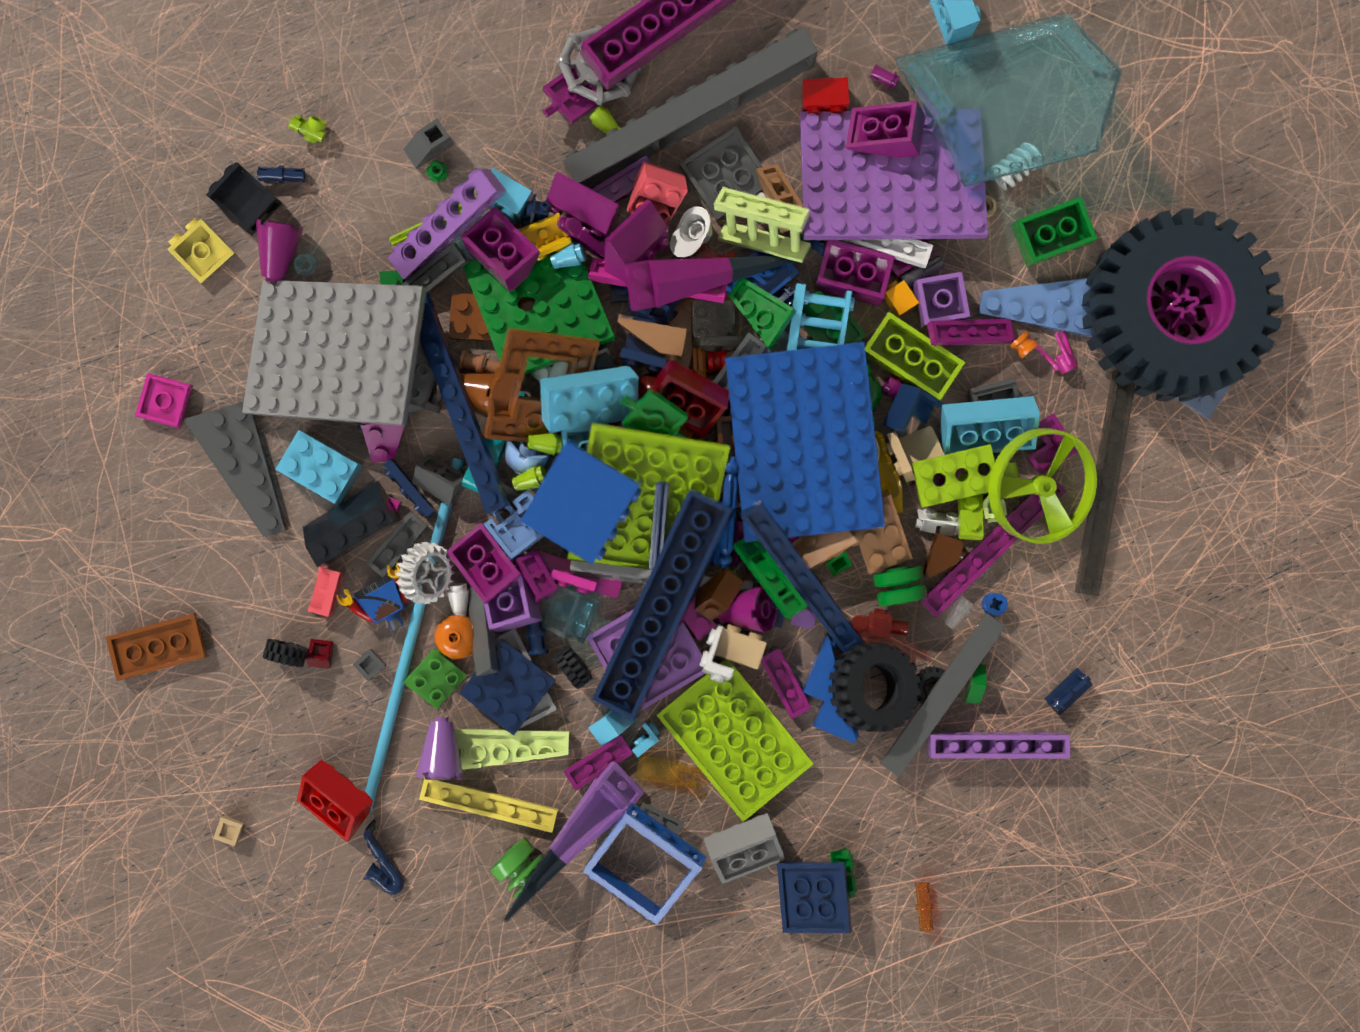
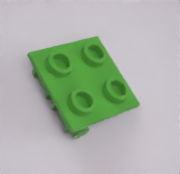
[403,649,467,709]

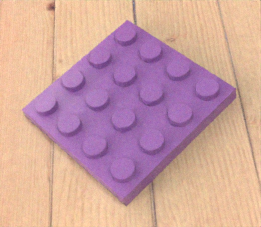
[586,609,705,710]

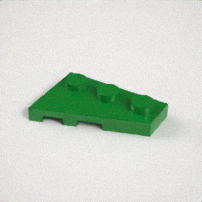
[728,278,796,350]

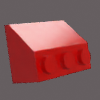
[296,759,373,843]

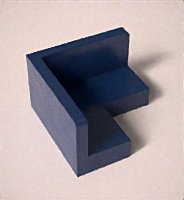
[883,384,945,435]

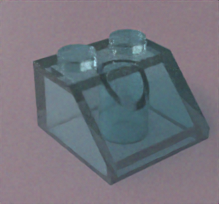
[541,585,600,644]

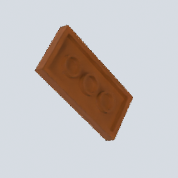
[449,293,535,342]
[105,613,208,681]

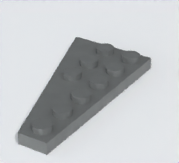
[183,401,287,537]

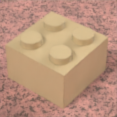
[714,624,767,669]

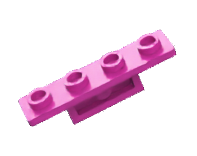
[537,551,623,598]

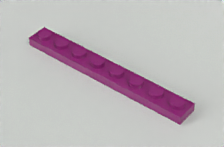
[920,476,1067,618]

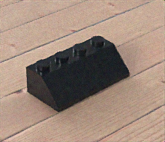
[303,481,401,568]

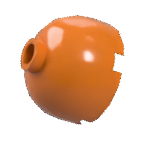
[434,614,474,659]

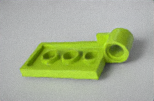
[911,444,1020,508]

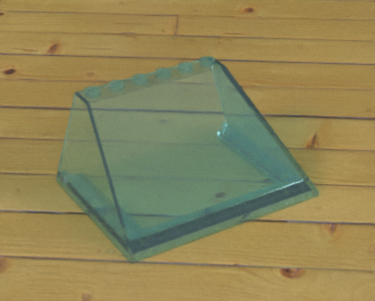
[895,13,1122,187]

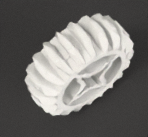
[395,542,455,604]

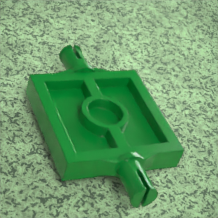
[620,389,689,439]

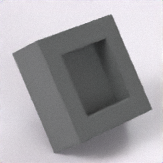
[353,648,386,681]

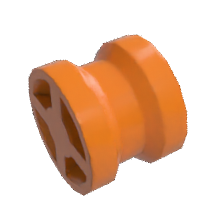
[1009,330,1039,359]

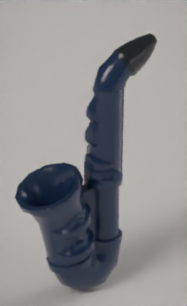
[363,819,404,895]

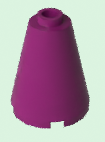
[256,219,303,283]
[715,586,777,632]

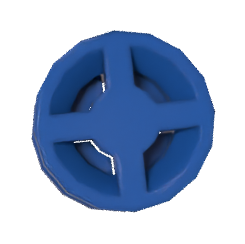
[981,593,1008,616]

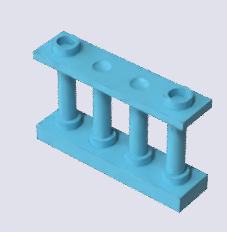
[786,283,855,351]

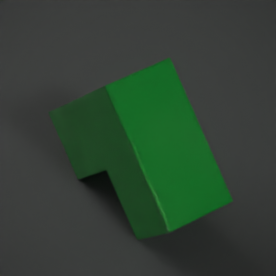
[965,664,987,704]

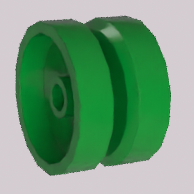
[872,566,928,607]

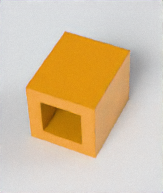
[884,280,919,318]

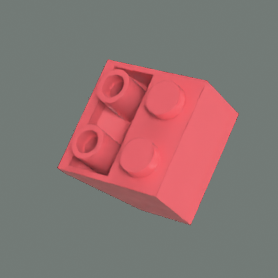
[627,161,688,226]

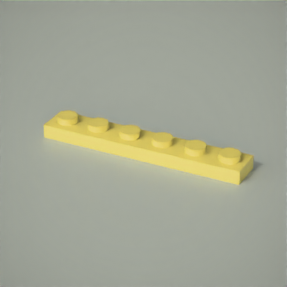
[419,778,558,833]

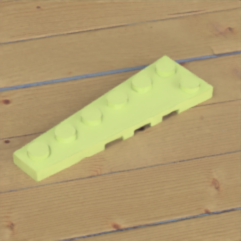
[454,728,570,770]

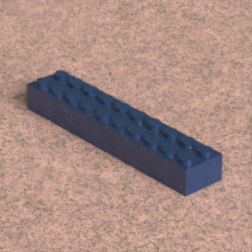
[592,489,735,720]

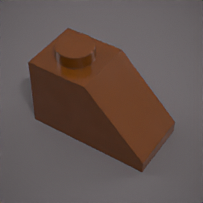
[923,533,966,578]
[695,567,744,621]

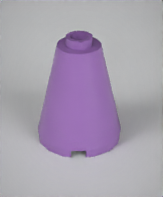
[416,717,463,780]

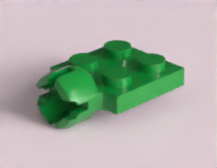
[802,291,867,344]

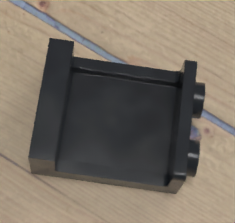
[206,162,282,236]

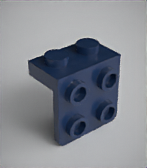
[620,317,673,373]

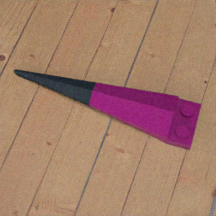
[624,256,793,311]

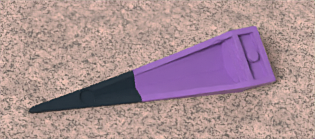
[503,762,644,922]

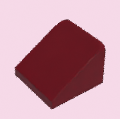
[306,639,334,669]

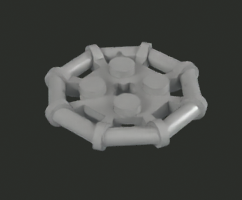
[556,25,641,105]

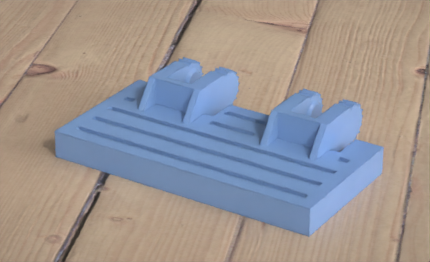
[484,488,544,561]

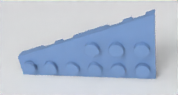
[977,278,1095,337]

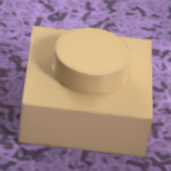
[213,816,245,846]

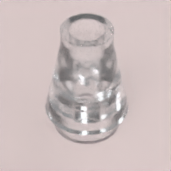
[944,595,975,630]

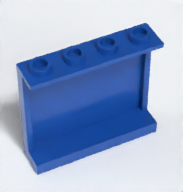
[520,439,642,565]

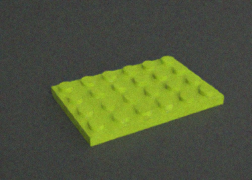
[656,658,814,822]

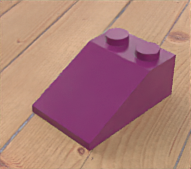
[846,101,926,158]
[447,523,522,604]

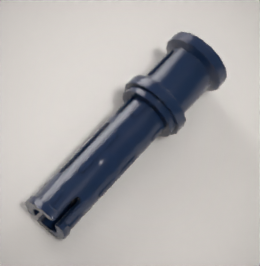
[526,603,549,656]

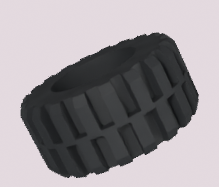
[828,643,921,732]

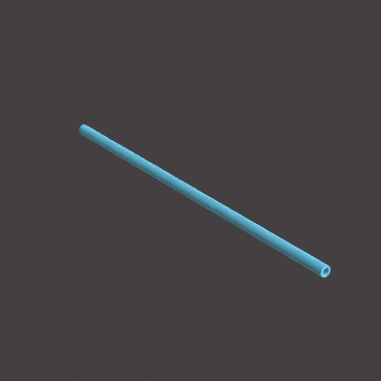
[365,458,464,813]

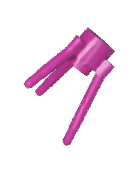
[1029,331,1078,374]

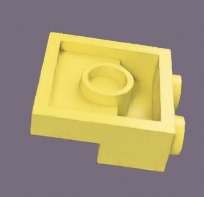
[167,218,235,283]

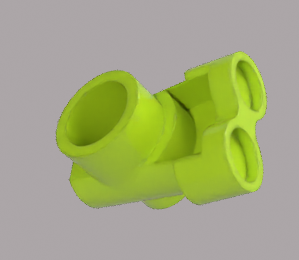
[288,115,327,144]

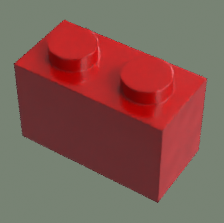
[801,77,849,114]

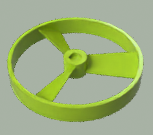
[989,428,1097,544]

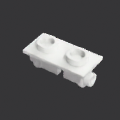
[915,508,959,537]

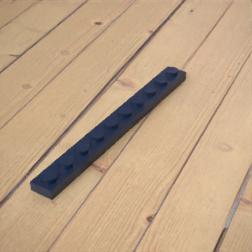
[420,292,510,514]

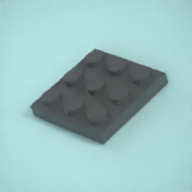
[679,127,763,222]

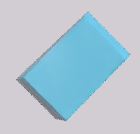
[588,710,638,746]

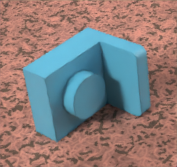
[632,721,660,757]

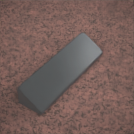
[468,586,499,677]

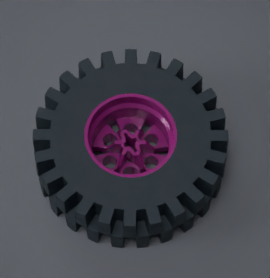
[1081,208,1284,402]

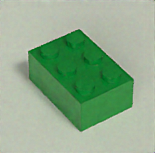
[1011,197,1097,268]

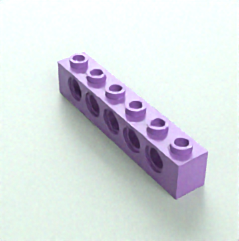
[388,168,506,280]
[926,732,1070,759]

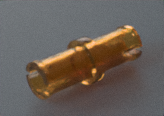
[914,882,934,931]

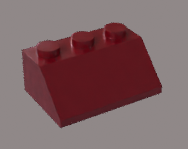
[652,359,729,438]

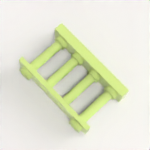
[714,187,811,263]

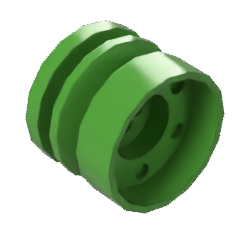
[489,837,543,899]

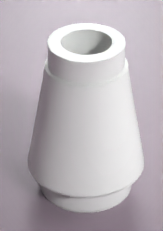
[447,583,469,616]

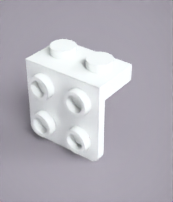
[699,625,734,683]

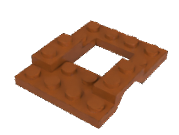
[484,328,600,442]

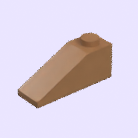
[756,164,804,233]
[618,317,687,362]

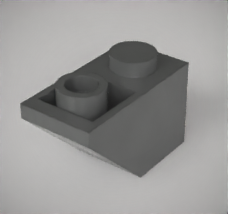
[403,119,454,169]

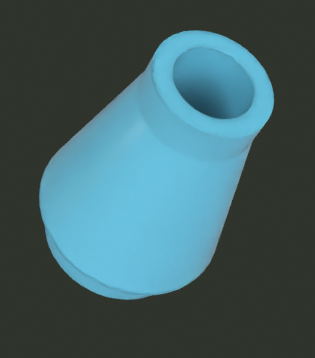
[550,243,586,269]

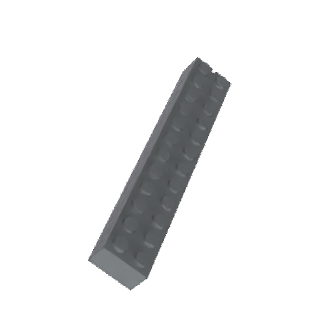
[563,27,818,189]

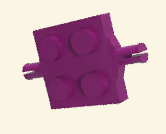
[542,69,599,125]

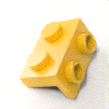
[518,212,572,261]

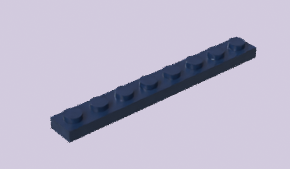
[741,500,863,653]

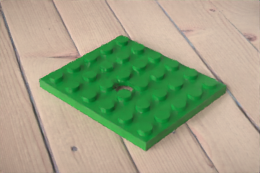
[463,238,615,376]

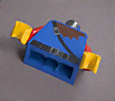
[337,562,409,631]

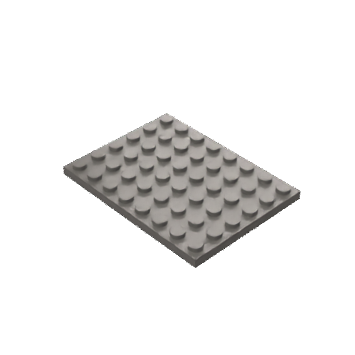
[242,280,426,426]

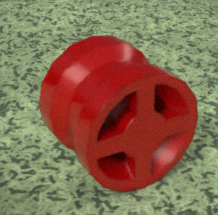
[708,350,726,373]

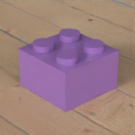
[913,272,970,329]
[484,573,542,633]

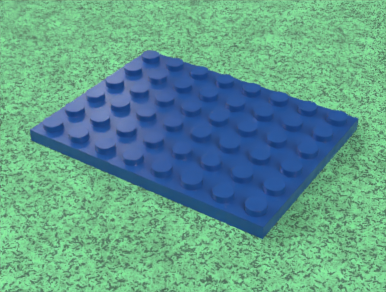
[725,342,885,542]

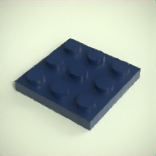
[459,638,556,736]
[777,861,852,933]

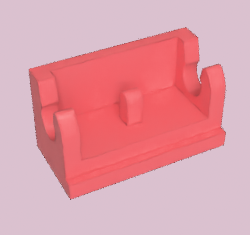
[308,567,345,617]

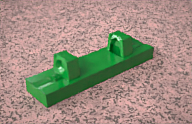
[733,538,808,620]

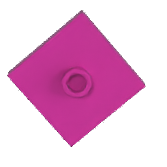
[135,373,193,429]

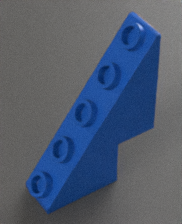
[802,635,859,743]

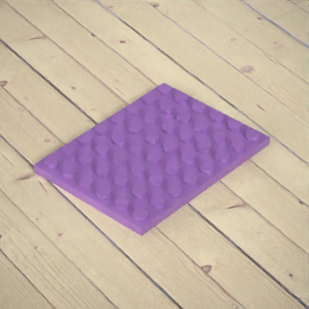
[800,110,988,240]

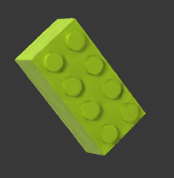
[865,312,965,400]

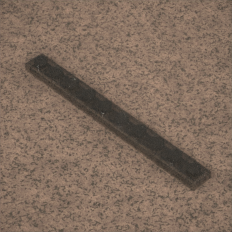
[1074,369,1135,597]

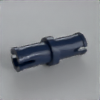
[257,165,306,184]

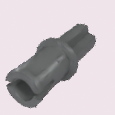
[899,256,945,287]

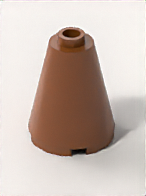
[437,373,494,418]

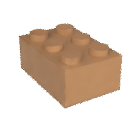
[854,489,913,574]

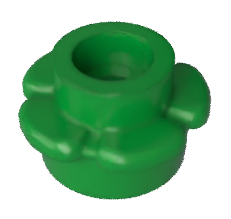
[426,160,448,182]

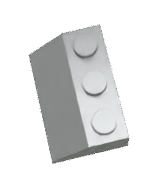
[704,813,785,884]

